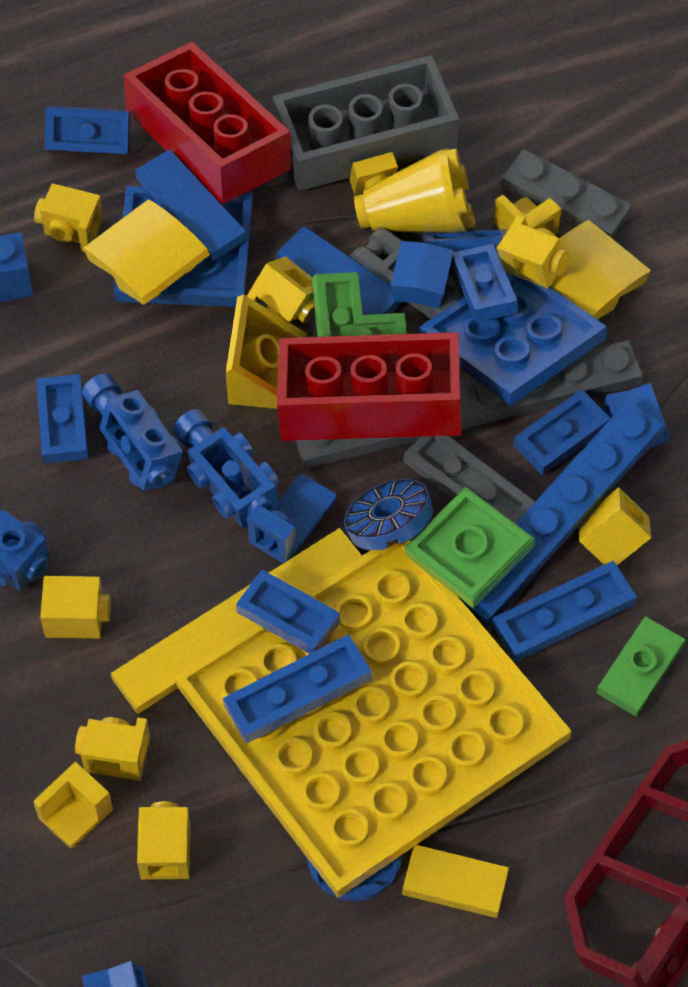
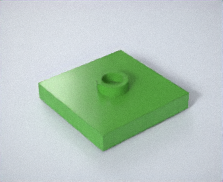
[404,487,535,608]

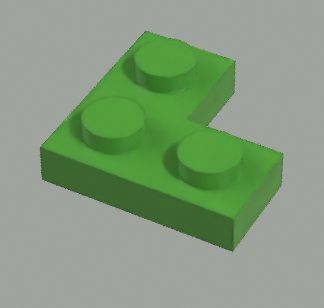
[312,272,407,337]

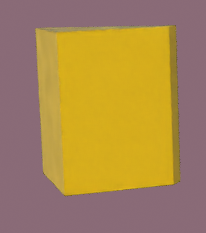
[226,294,306,409]

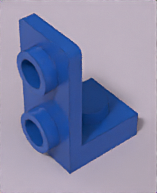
[247,474,336,563]

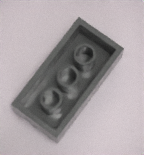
[273,55,459,191]

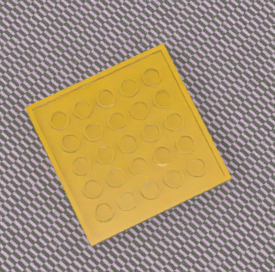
[174,539,572,898]

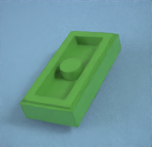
[596,616,685,717]

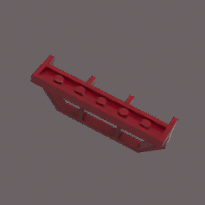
[564,740,688,987]

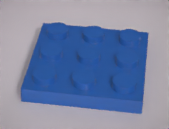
[114,186,253,307]
[420,273,607,406]

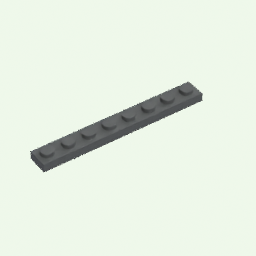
[296,340,643,469]

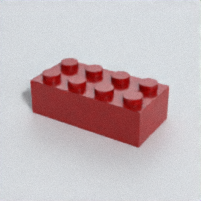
[123,42,291,205]
[277,332,461,441]

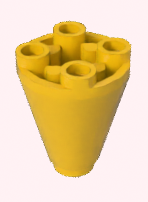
[354,148,476,234]

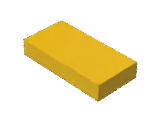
[402,845,509,918]

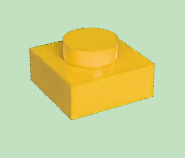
[350,152,398,195]

